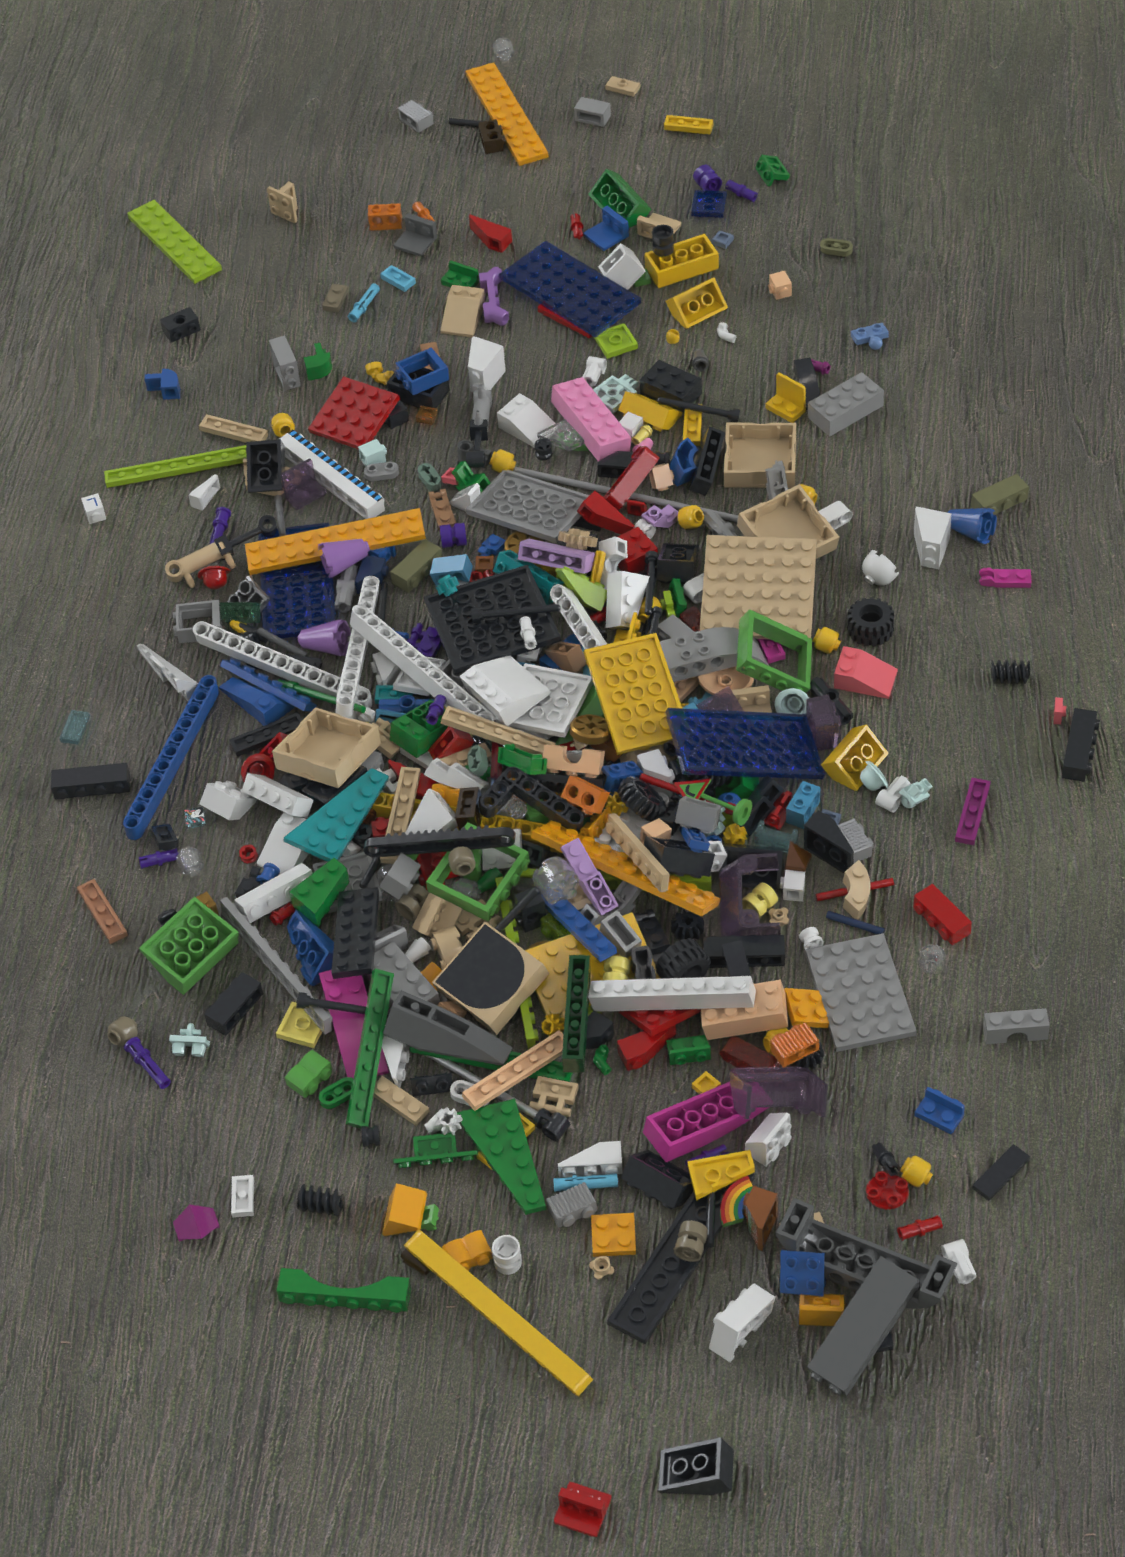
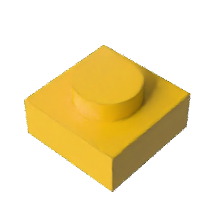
[692,1071,721,1094]

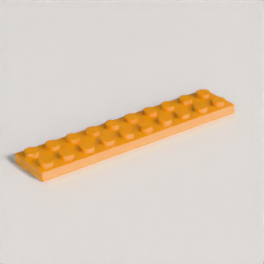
[465,63,549,166]
[245,508,426,575]
[531,821,721,917]

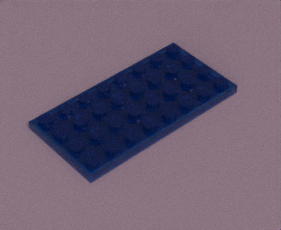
[499,241,642,338]
[258,523,336,640]
[665,708,825,779]

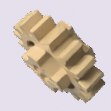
[558,528,598,550]

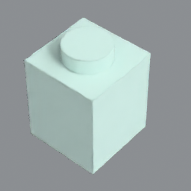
[358,439,387,467]

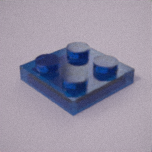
[691,190,727,218]

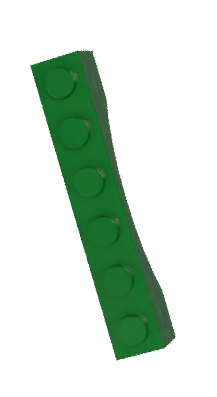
[277,1268,411,1313]

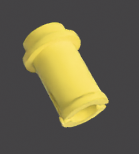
[631,425,653,445]

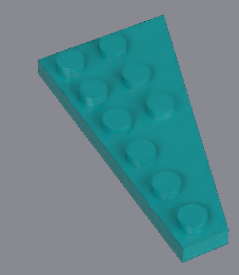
[283,768,389,862]

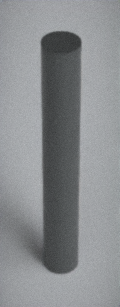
[257,627,308,656]

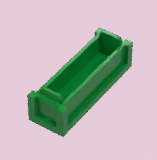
[498,744,547,775]

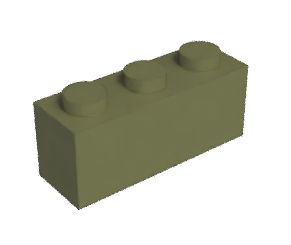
[971,474,1029,515]
[390,539,442,593]

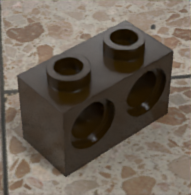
[478,119,506,155]
[455,787,482,830]

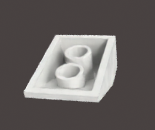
[497,393,560,448]
[257,812,309,875]

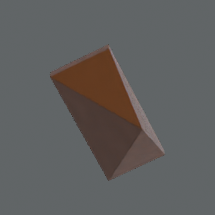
[785,841,812,872]

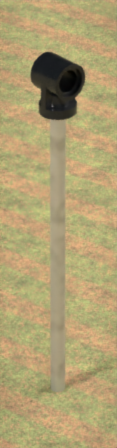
[425,1055,571,1142]

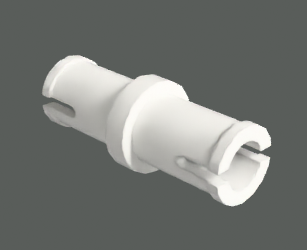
[519,616,537,650]

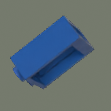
[395,347,449,395]

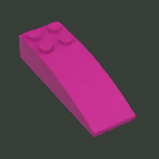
[319,970,389,1079]
[643,1073,773,1162]

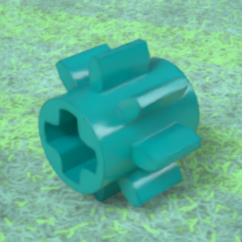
[436,574,459,597]

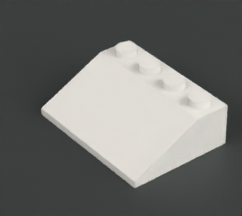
[459,656,551,726]

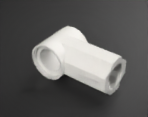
[583,356,607,388]
[875,775,911,813]
[941,1239,976,1285]

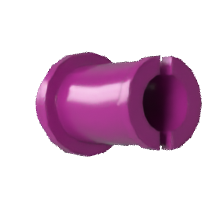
[811,359,831,375]

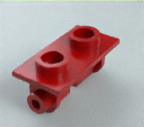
[762,791,793,831]

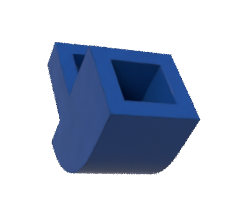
[144,369,181,400]

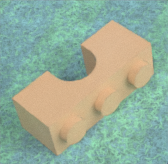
[543,744,605,778]

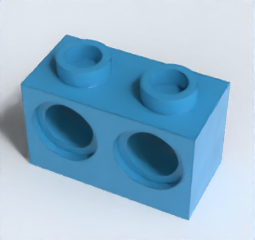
[786,781,820,829]

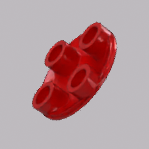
[866,1171,909,1210]

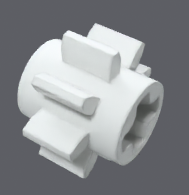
[436,1109,463,1135]

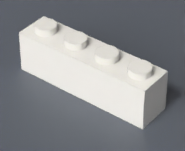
[242,773,313,818]
[234,863,313,923]

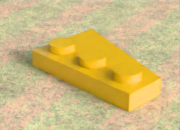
[687,1150,755,1201]

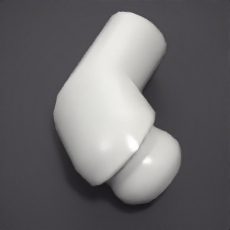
[717,322,736,343]

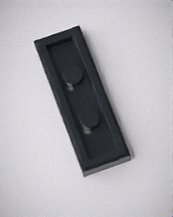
[972,1144,1030,1201]

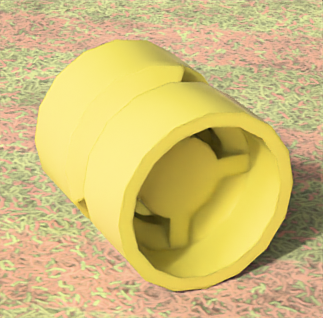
[740,882,778,920]
[602,956,631,980]

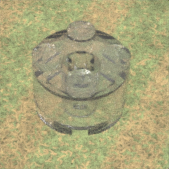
[533,857,579,904]

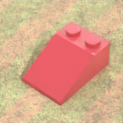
[834,646,898,699]

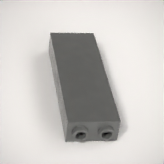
[807,1256,920,1396]

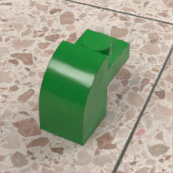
[304,342,332,381]
[451,461,490,494]

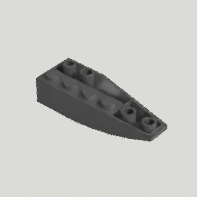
[383,990,512,1066]

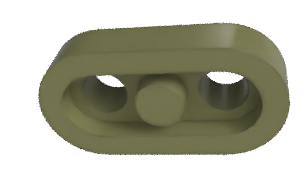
[820,238,853,257]

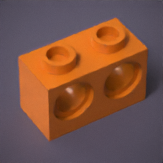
[368,203,402,231]
[561,775,610,815]

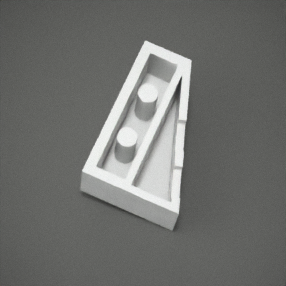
[606,571,650,630]
[709,1283,775,1362]

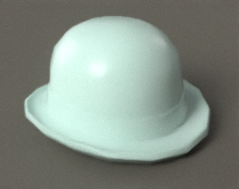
[774,688,812,721]
[860,761,889,791]

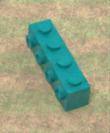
[493,550,564,605]

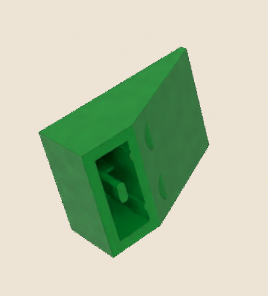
[389,699,449,758]

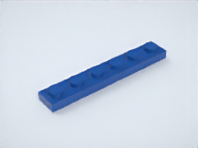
[220,658,317,711]
[541,887,617,962]

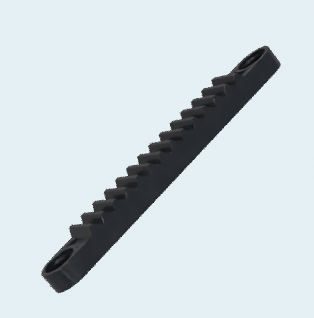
[363,825,516,857]

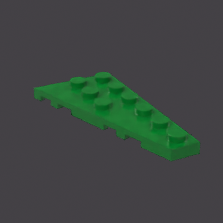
[457,1099,546,1215]

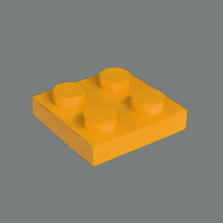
[784,988,829,1028]
[591,1213,636,1257]

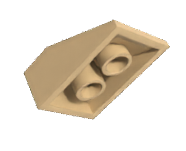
[441,285,485,337]

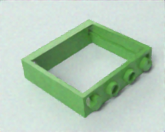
[736,609,812,693]
[426,822,530,922]

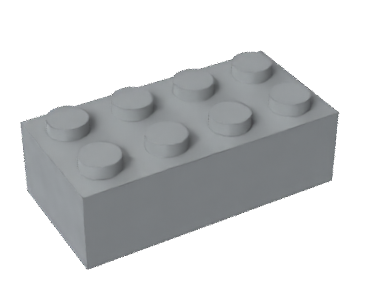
[808,372,884,437]
[363,942,440,1008]

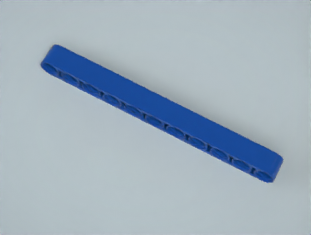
[123,675,219,840]

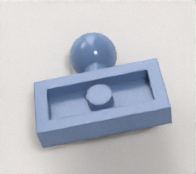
[851,323,889,350]

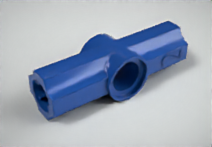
[379,695,434,715]

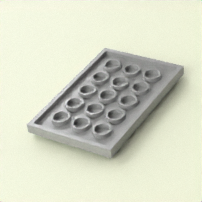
[466,470,589,543]
[805,933,917,1052]

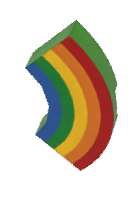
[720,1176,753,1227]

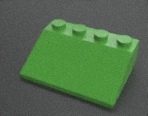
[139,896,239,995]

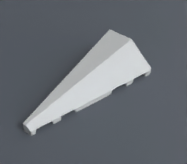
[137,644,198,701]

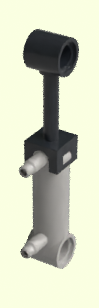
[466,384,492,468]

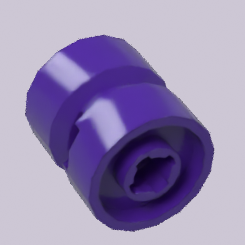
[693,165,722,195]
[440,523,467,548]

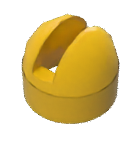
[666,329,680,344]

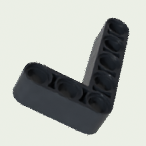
[480,767,584,833]

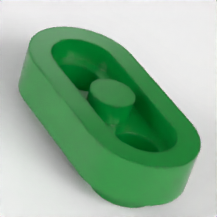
[319,1077,353,1109]

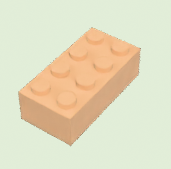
[701,980,788,1040]

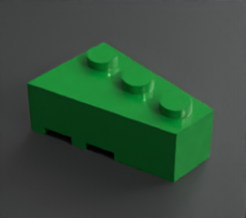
[289,858,350,927]

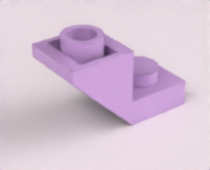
[641,504,679,528]

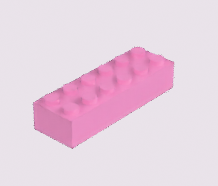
[551,377,631,462]

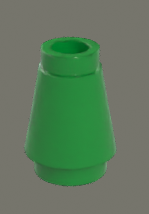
[474,867,504,894]

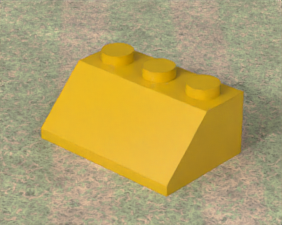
[666,277,728,329]
[618,391,683,432]
[821,724,889,791]

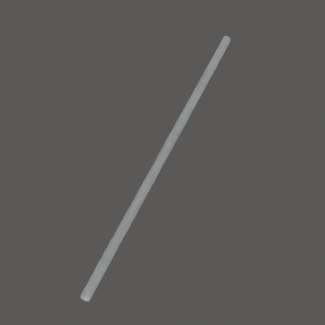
[514,467,739,522]

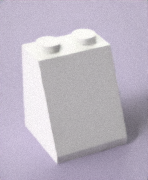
[468,336,506,393]
[914,506,951,569]
[405,788,458,835]

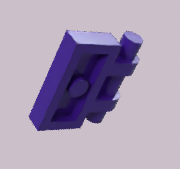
[406,623,442,658]

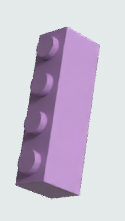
[518,539,595,574]

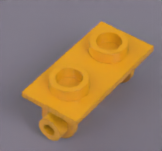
[580,806,612,839]

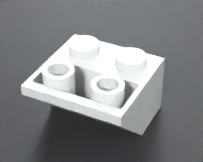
[598,243,646,293]
[637,749,675,802]
[200,781,257,820]
[745,1112,792,1166]

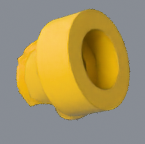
[365,362,394,385]

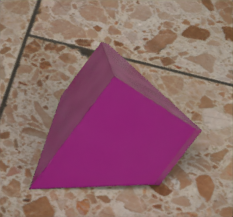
[173,1204,220,1242]

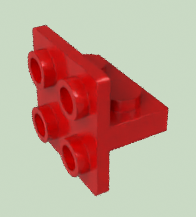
[554,1482,612,1537]

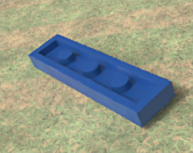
[679,826,710,853]

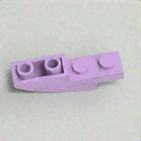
[560,837,619,916]

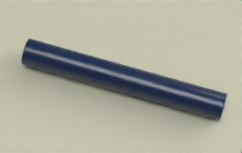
[826,911,885,934]

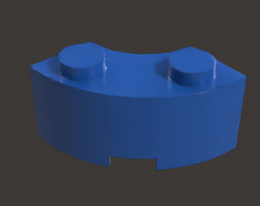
[669,438,699,486]

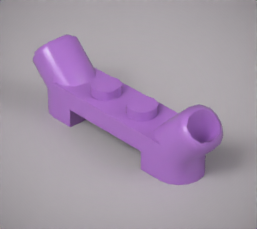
[479,267,509,326]

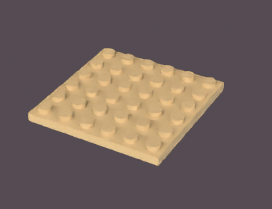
[700,535,817,639]

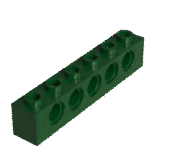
[562,955,591,1073]

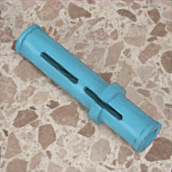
[348,283,380,322]
[553,1173,618,1192]

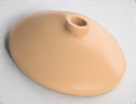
[698,666,754,698]

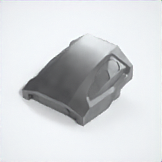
[227,575,270,625]

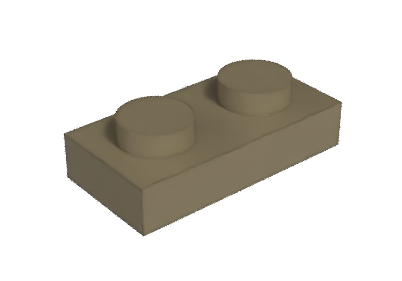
[322,284,349,313]

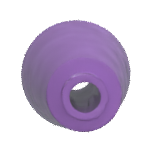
[318,539,370,578]
[298,619,351,656]

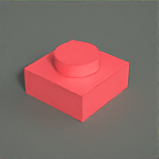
[441,467,458,485]
[1054,697,1066,725]

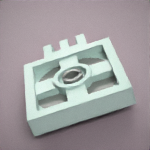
[593,374,639,414]

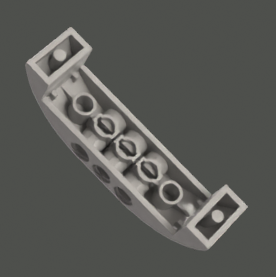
[660,627,769,682]

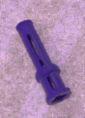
[209,507,231,544]
[124,1037,171,1089]

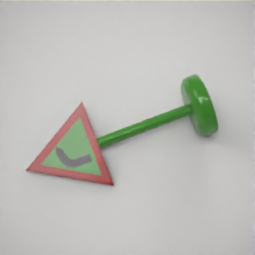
[674,779,752,826]

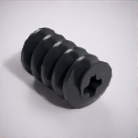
[991,660,1030,684]
[297,1184,344,1217]

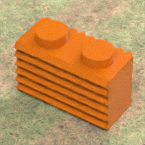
[770,1022,819,1068]

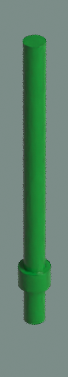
[277,679,366,713]

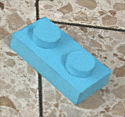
[380,265,416,292]

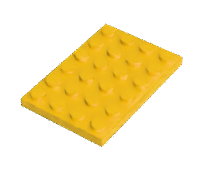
[583,633,691,755]
[525,912,661,1018]

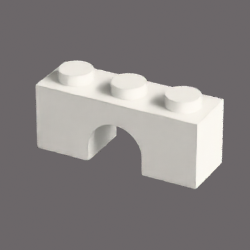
[599,536,628,590]

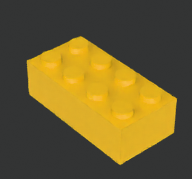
[644,234,719,288]

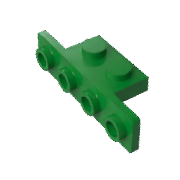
[393,1133,478,1168]

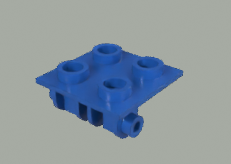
[780,1250,826,1296]

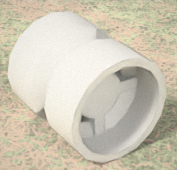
[492,1235,522,1275]

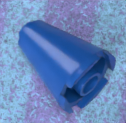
[947,508,997,544]

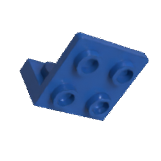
[584,206,629,251]

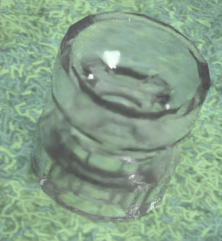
[502,796,527,819]

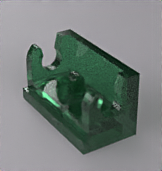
[219,602,260,623]

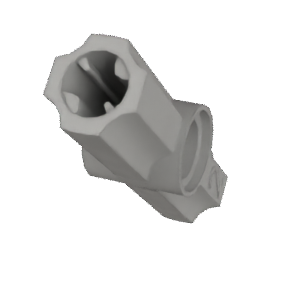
[703,510,737,536]
[335,564,359,613]

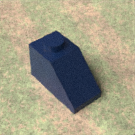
[355,556,389,594]

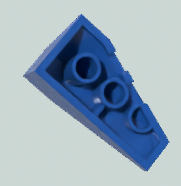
[219,677,295,726]
[287,910,334,986]

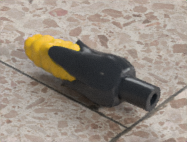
[229,620,268,643]

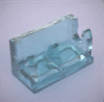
[755,820,799,853]

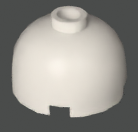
[862,550,899,586]

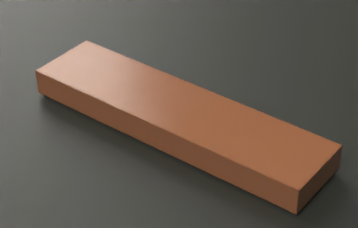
[77,879,128,944]

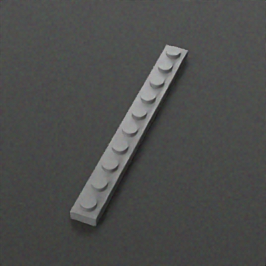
[220,897,333,1034]

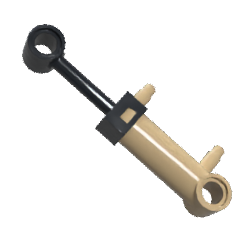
[165,515,277,588]

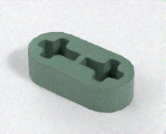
[418,463,442,491]
[467,745,488,777]

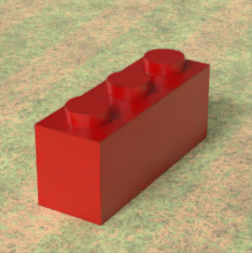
[913,884,972,946]

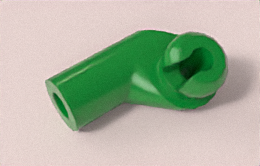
[593,1045,612,1076]

